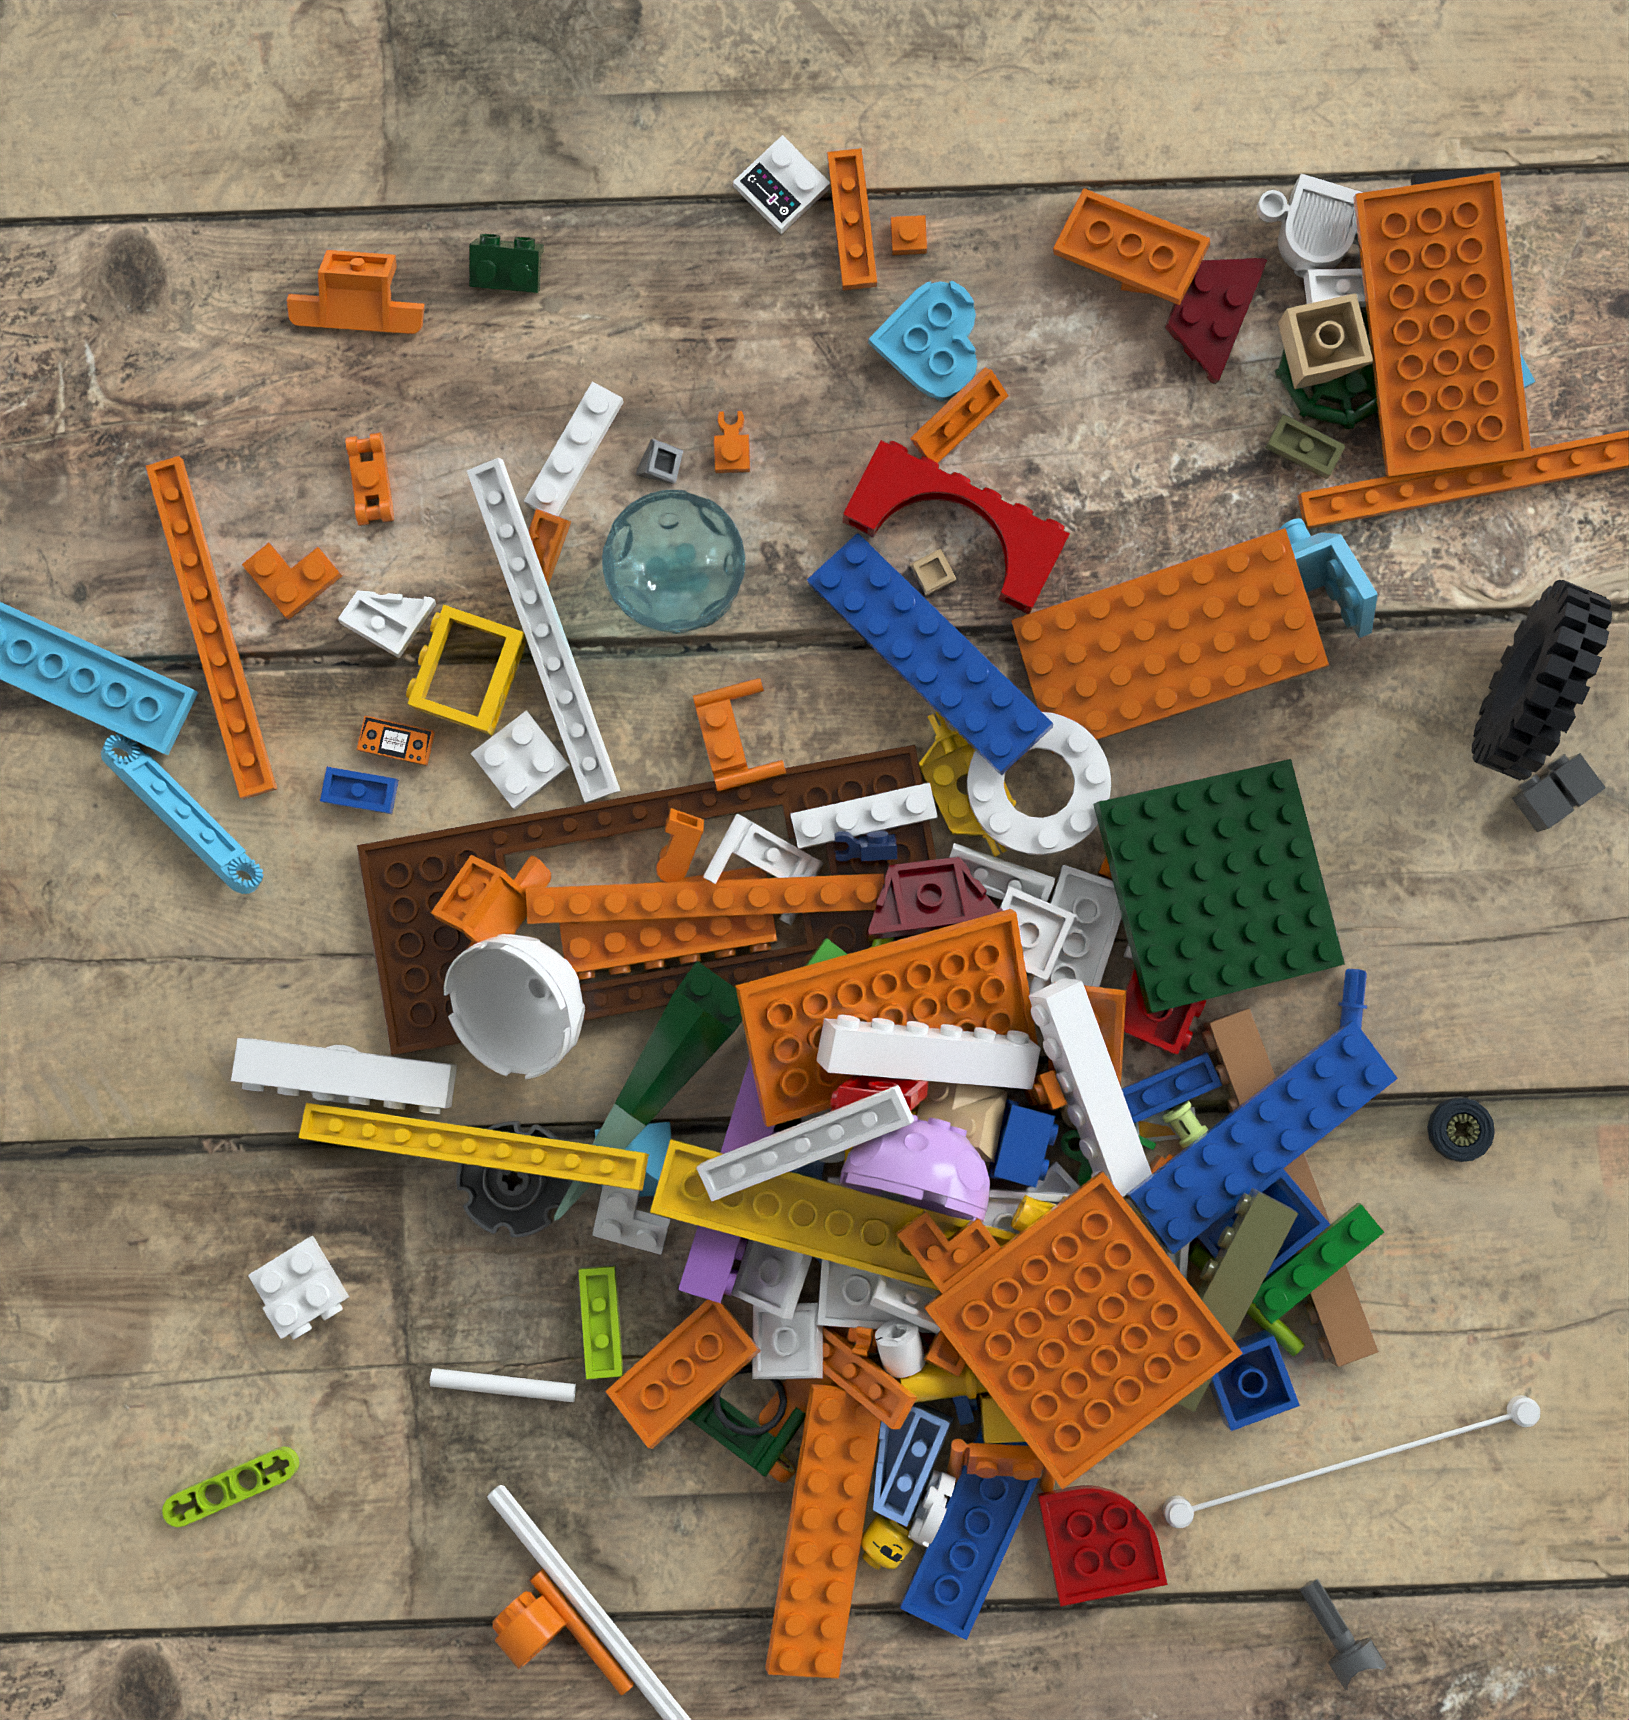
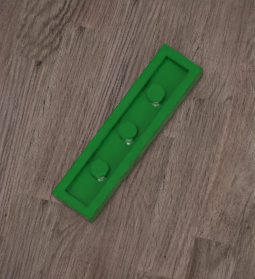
[1252,1203,1385,1325]

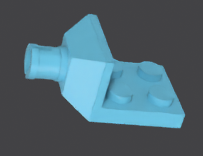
[1279,518,1378,638]

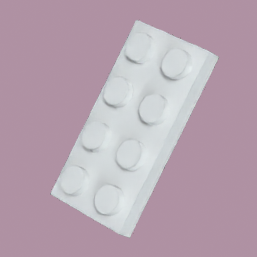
[1027,865,1122,995]

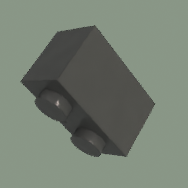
[1512,753,1606,832]

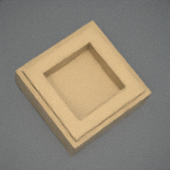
[909,549,957,597]

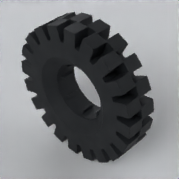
[1472,580,1612,781]

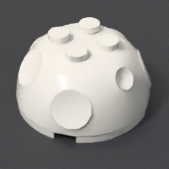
[444,934,585,1079]

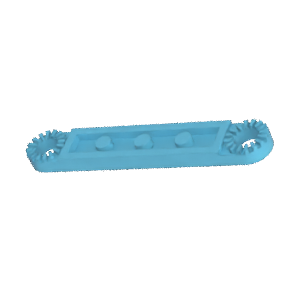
[101,734,264,894]

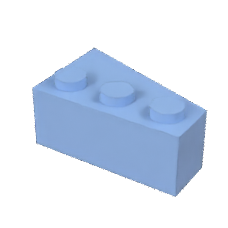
[873,1402,954,1527]

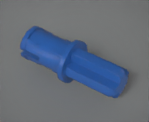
[1338,969,1367,1029]

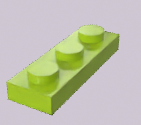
[578,1265,623,1379]

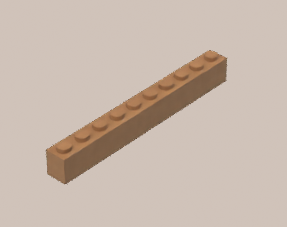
[1202,1008,1379,1367]

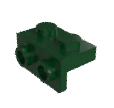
[469,234,544,293]

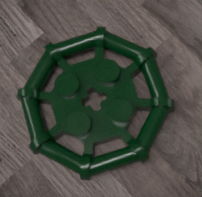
[1275,311,1378,430]

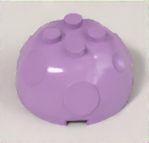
[839,1114,990,1222]

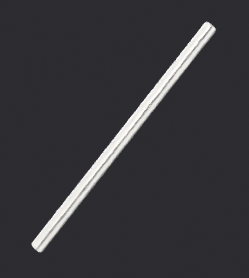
[487,1485,691,1720]

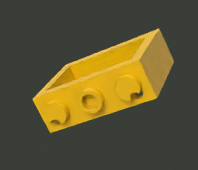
[406,604,527,736]

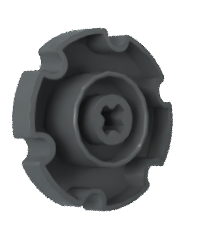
[456,1121,573,1237]

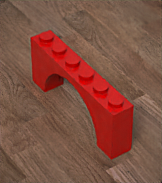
[842,440,1070,614]

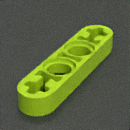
[162,1446,300,1527]

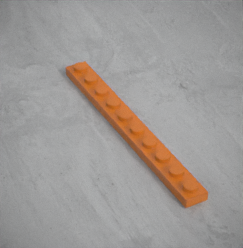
[1297,430,1629,529]
[146,456,277,800]
[526,874,884,924]

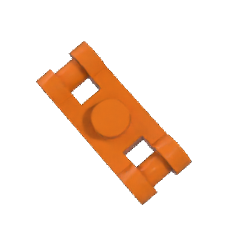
[345,432,394,526]

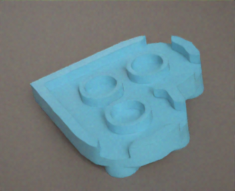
[868,281,977,402]

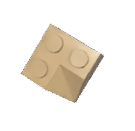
[1278,293,1373,389]
[917,1081,1008,1162]

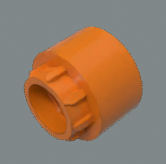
[492,1591,567,1670]

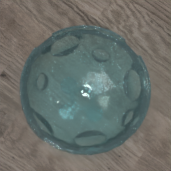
[602,490,746,634]

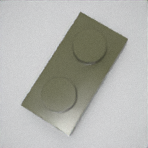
[1265,414,1346,479]

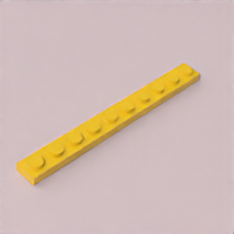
[299,1103,649,1191]

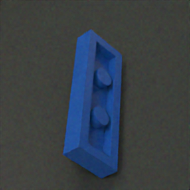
[1121,1052,1222,1123]

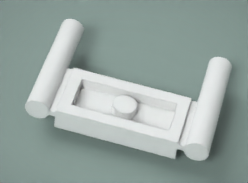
[703,814,824,926]

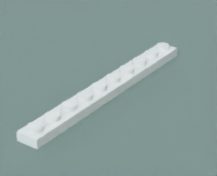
[467,458,621,803]

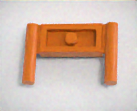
[693,678,786,792]
[947,1439,1055,1492]

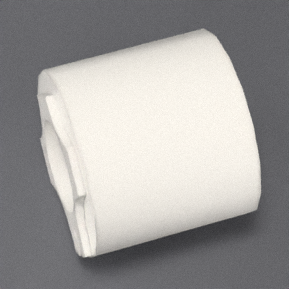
[875,1319,926,1378]

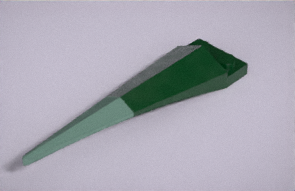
[554,961,743,1221]

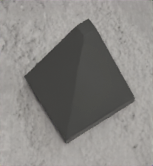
[636,439,683,484]

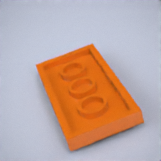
[1053,188,1210,305]
[605,1299,761,1449]

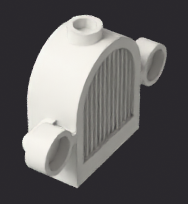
[1256,173,1363,278]

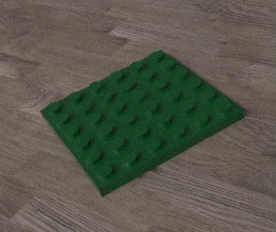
[1093,759,1345,1014]

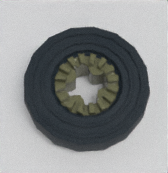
[1427,1097,1495,1162]

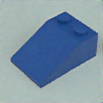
[1197,1166,1331,1277]

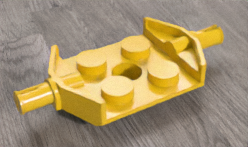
[919,712,1017,857]

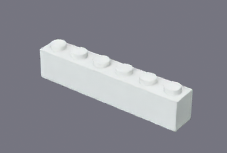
[1028,978,1152,1197]
[816,1015,1041,1089]
[231,1038,457,1114]

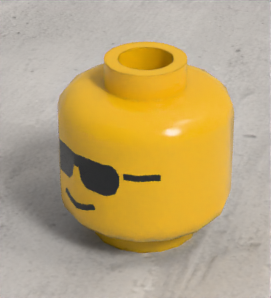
[861,1514,914,1570]

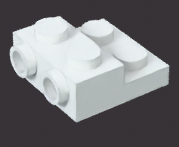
[248,1236,349,1340]

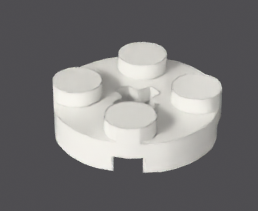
[908,1470,956,1547]

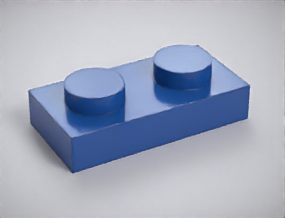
[320,767,399,815]

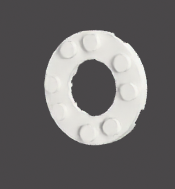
[967,712,1111,855]

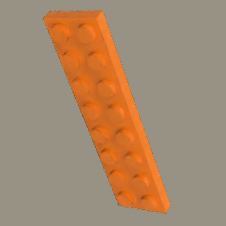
[765,1384,881,1679]

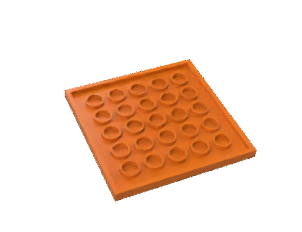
[924,1171,1243,1490]

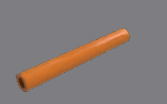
[529,1568,635,1696]

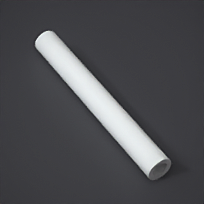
[430,1368,576,1403]

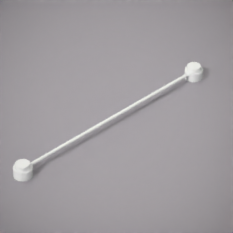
[1162,1395,1540,1528]

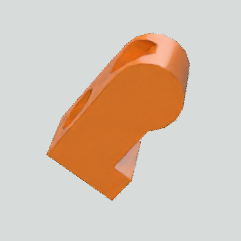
[656,808,704,882]

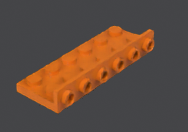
[559,866,777,981]

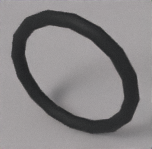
[712,1365,787,1436]

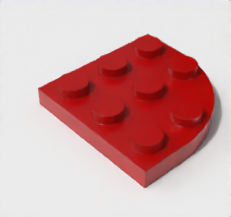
[1037,1485,1168,1607]

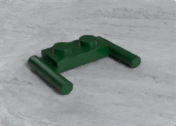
[687,1395,806,1477]

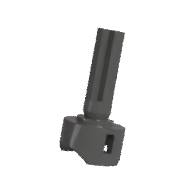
[1299,1578,1387,1690]

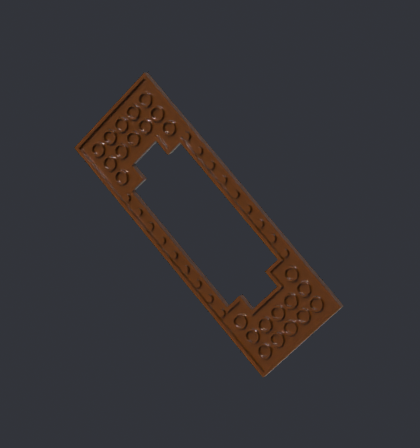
[357,745,936,1055]

